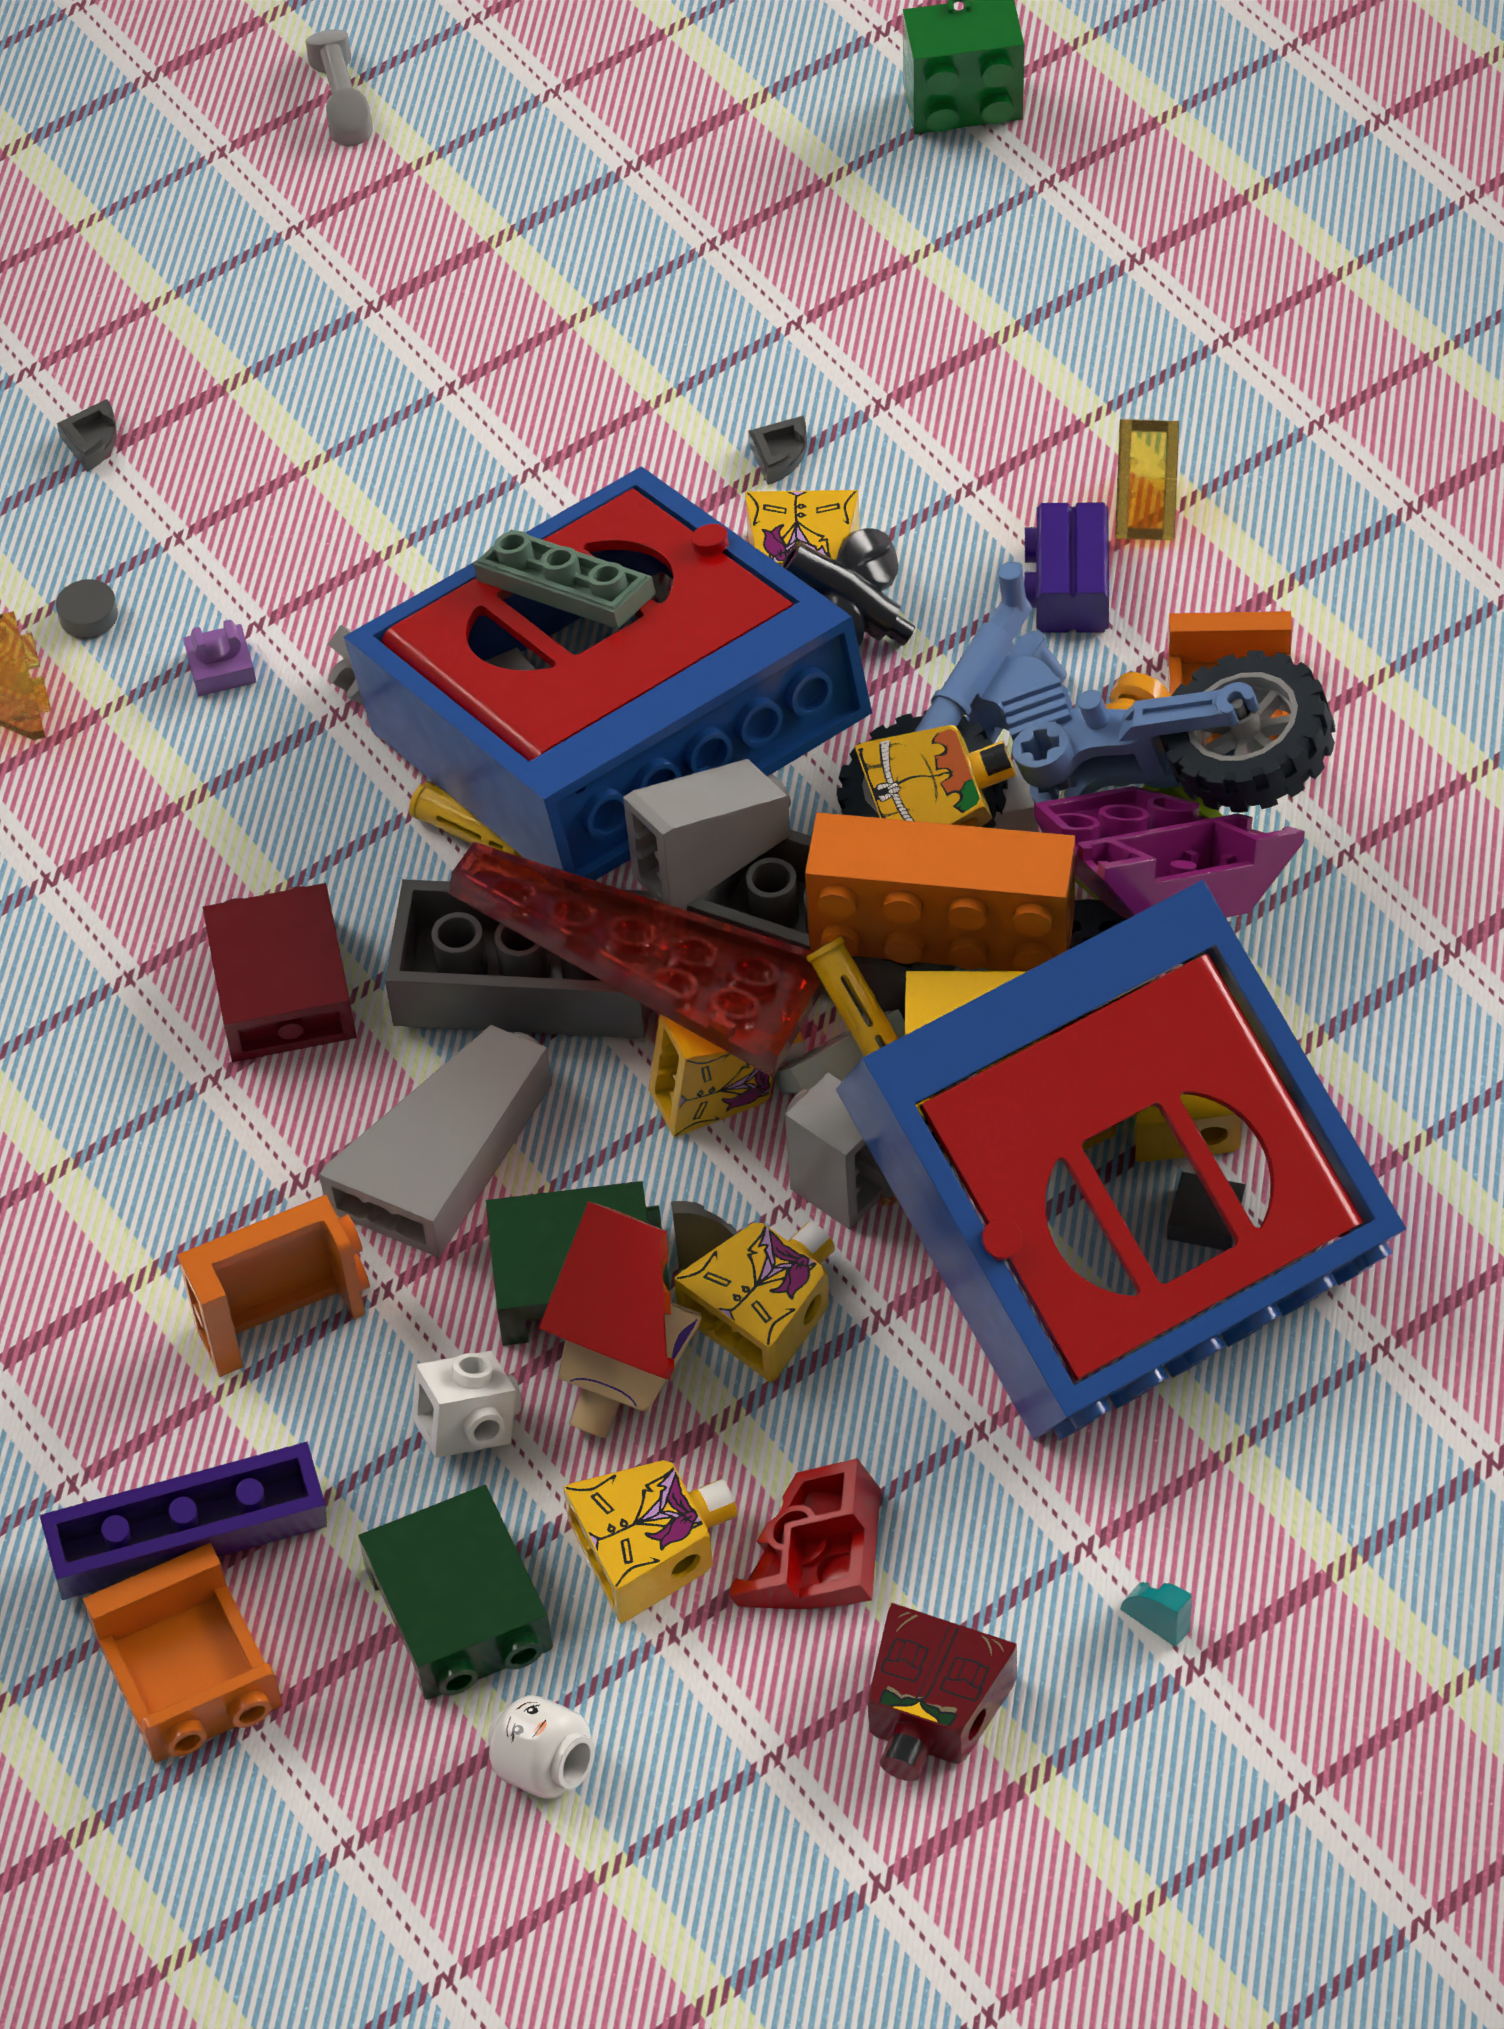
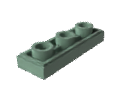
[473,529,656,629]

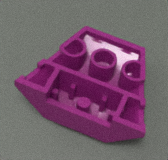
[1033,786,1305,919]

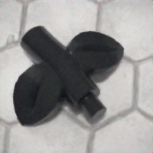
[781,528,915,647]

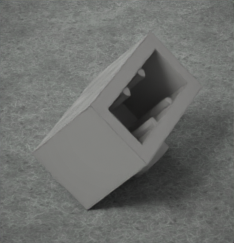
[785,1073,889,1230]

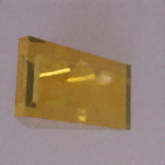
[1115,419,1180,541]

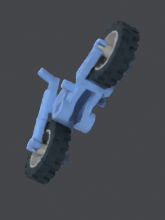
[837,562,1336,828]

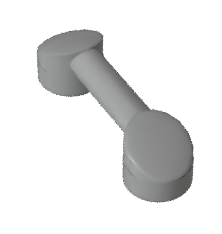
[305,30,373,146]

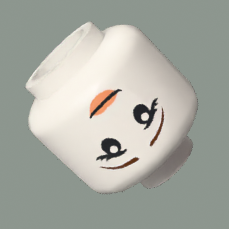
[488,1695,595,1799]

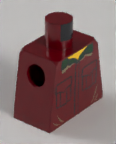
[868,1603,1017,1781]

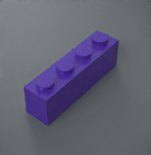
[39,1441,327,1600]

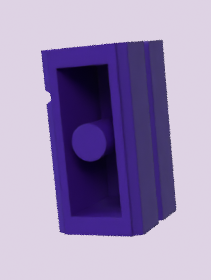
[1024,502,1109,633]

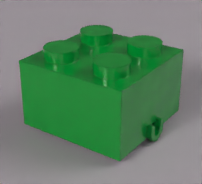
[903,0,1025,134]

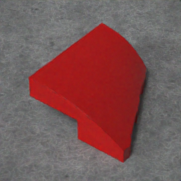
[539,1201,674,1380]
[729,1458,881,1609]

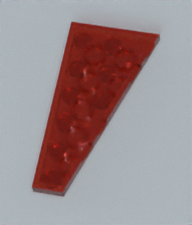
[448,842,825,1078]

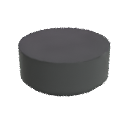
[56,579,118,638]

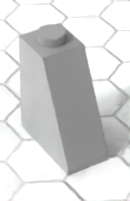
[623,759,791,914]

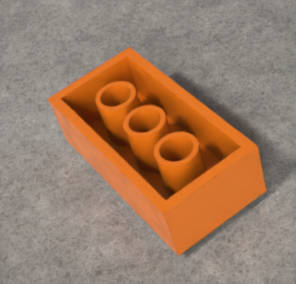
[805,812,1075,972]

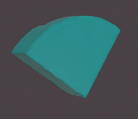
[1120,1582,1192,1647]

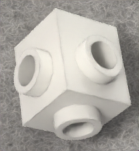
[412,1350,521,1458]

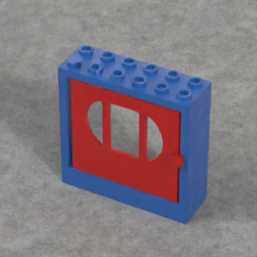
[343,466,872,896]
[835,879,1406,1441]

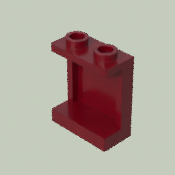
[202,883,357,1062]

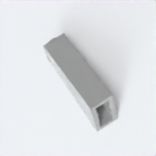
[319,1025,552,1258]

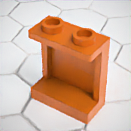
[1168,611,1292,744]
[177,1194,370,1377]
[82,1542,283,1763]

